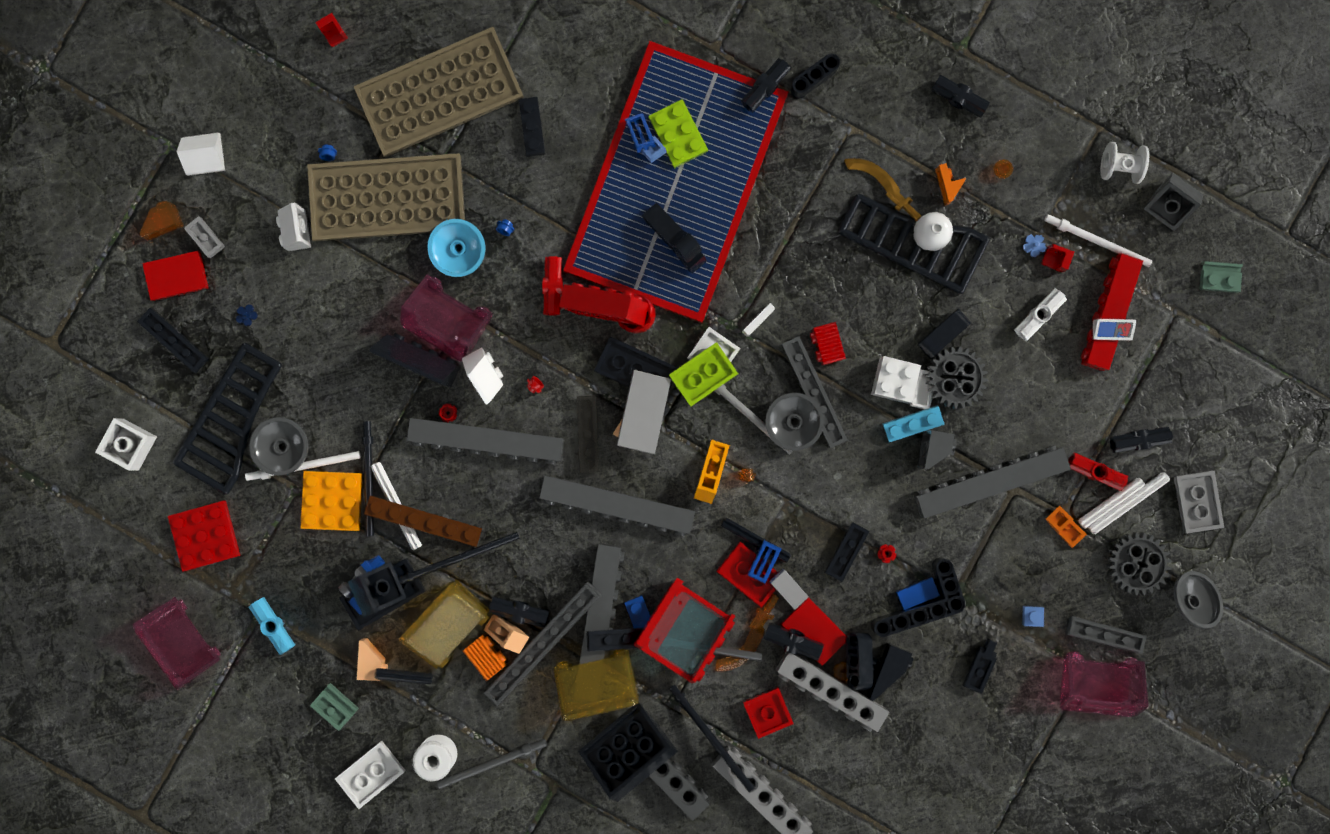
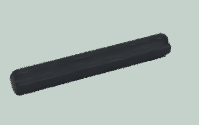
[721,518,791,563]

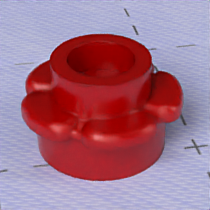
[526,376,544,393]
[438,403,457,422]
[877,544,896,563]

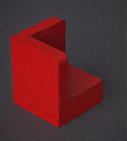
[315,13,348,47]
[1041,244,1075,272]

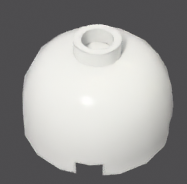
[913,212,953,251]

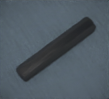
[375,668,433,684]

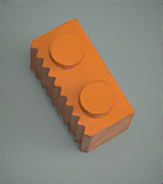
[463,634,506,681]

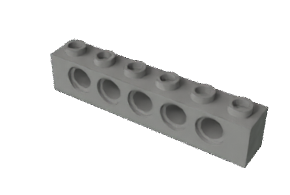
[776,651,890,732]
[712,746,813,834]

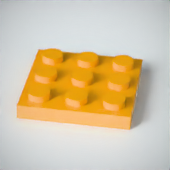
[301,471,363,531]

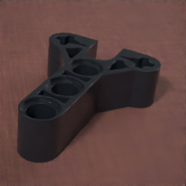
[641,203,707,274]

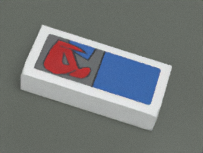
[1093,319,1136,341]

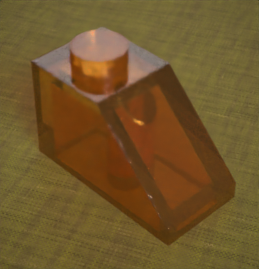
[140,201,184,240]

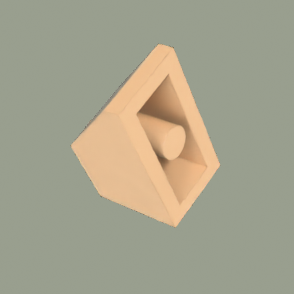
[484,614,529,654]
[357,638,388,681]

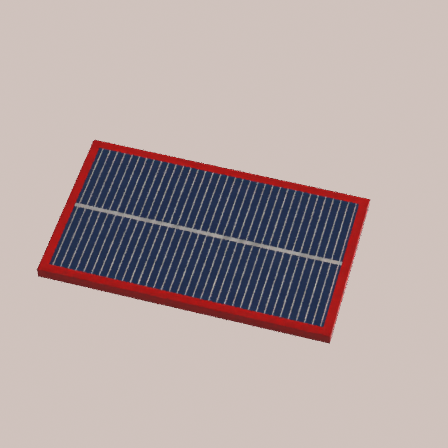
[563,41,788,323]

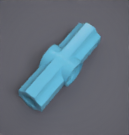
[249,597,295,655]

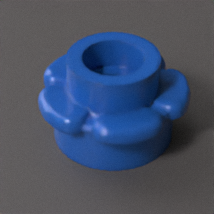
[318,145,337,161]
[496,219,514,236]

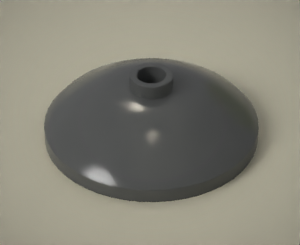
[766,393,824,451]
[249,417,309,475]
[1174,571,1223,629]

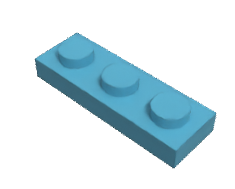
[882,405,944,442]

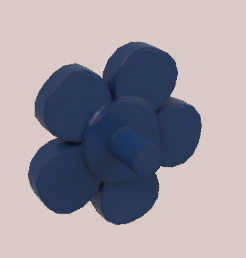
[236,304,258,326]

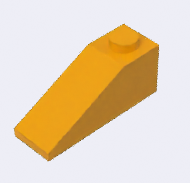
[694,440,730,504]

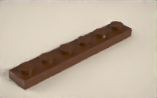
[364,496,482,547]

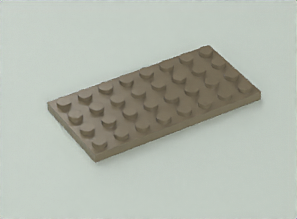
[353,27,524,157]
[307,153,465,241]

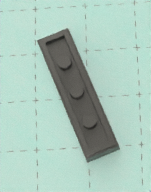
[1066,615,1147,654]

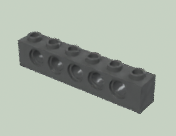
[649,759,709,821]

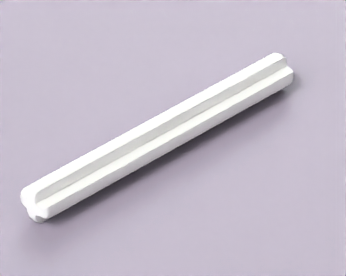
[371,462,422,550]
[1088,472,1170,534]

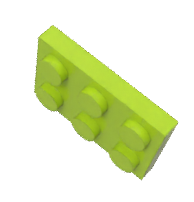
[648,99,708,168]
[669,342,738,407]

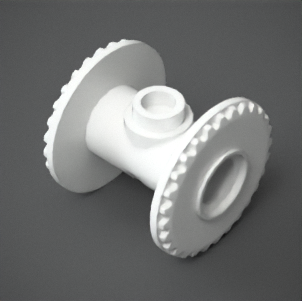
[1100,142,1150,184]
[413,734,457,781]

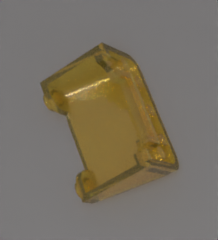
[399,580,489,669]
[553,649,639,721]

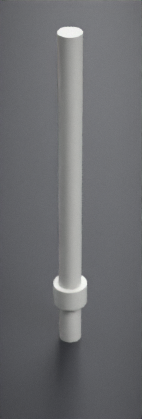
[1044,214,1152,267]
[245,451,361,481]

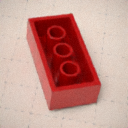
[559,282,649,327]

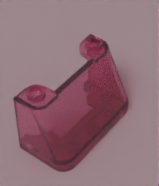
[400,274,493,362]
[133,597,221,691]
[1060,652,1149,717]

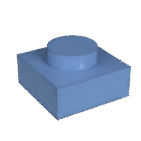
[641,136,667,163]
[1022,606,1044,627]

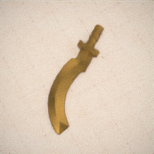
[844,158,921,222]

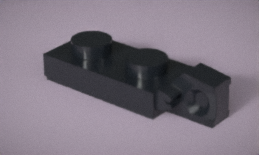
[963,638,997,694]

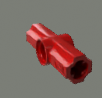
[542,256,563,316]
[1068,452,1128,491]

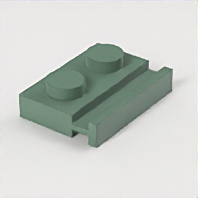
[1200,261,1243,293]
[310,683,359,731]

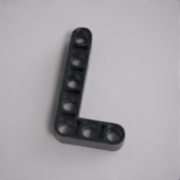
[871,557,965,637]

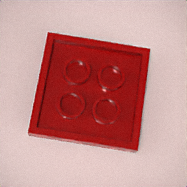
[168,500,240,572]

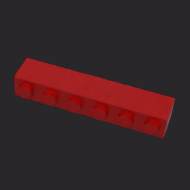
[1081,253,1144,371]

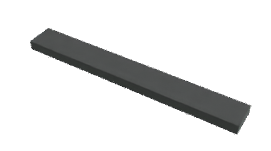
[484,582,602,706]

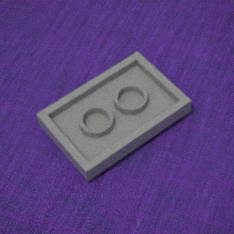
[1174,471,1224,534]

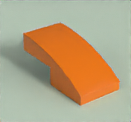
[1046,506,1087,548]

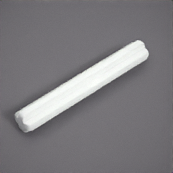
[1078,478,1145,528]

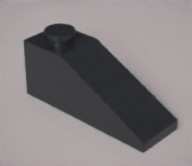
[867,643,913,701]

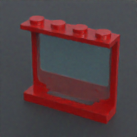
[634,578,735,684]

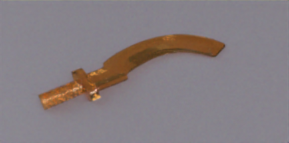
[715,593,780,672]

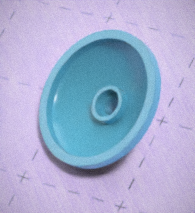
[428,219,486,277]

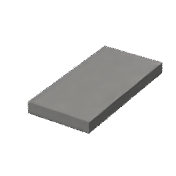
[616,370,671,454]

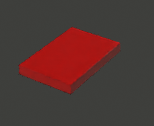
[142,251,209,301]
[716,542,779,608]
[781,597,847,666]

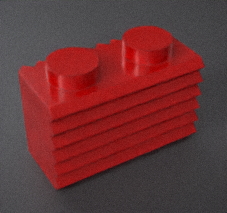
[810,322,846,366]

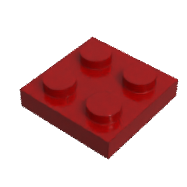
[743,687,794,739]

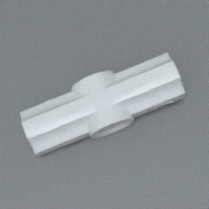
[1014,288,1067,341]

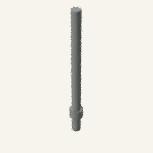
[714,384,793,455]

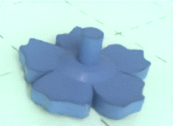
[1023,234,1047,257]

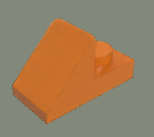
[935,163,966,206]

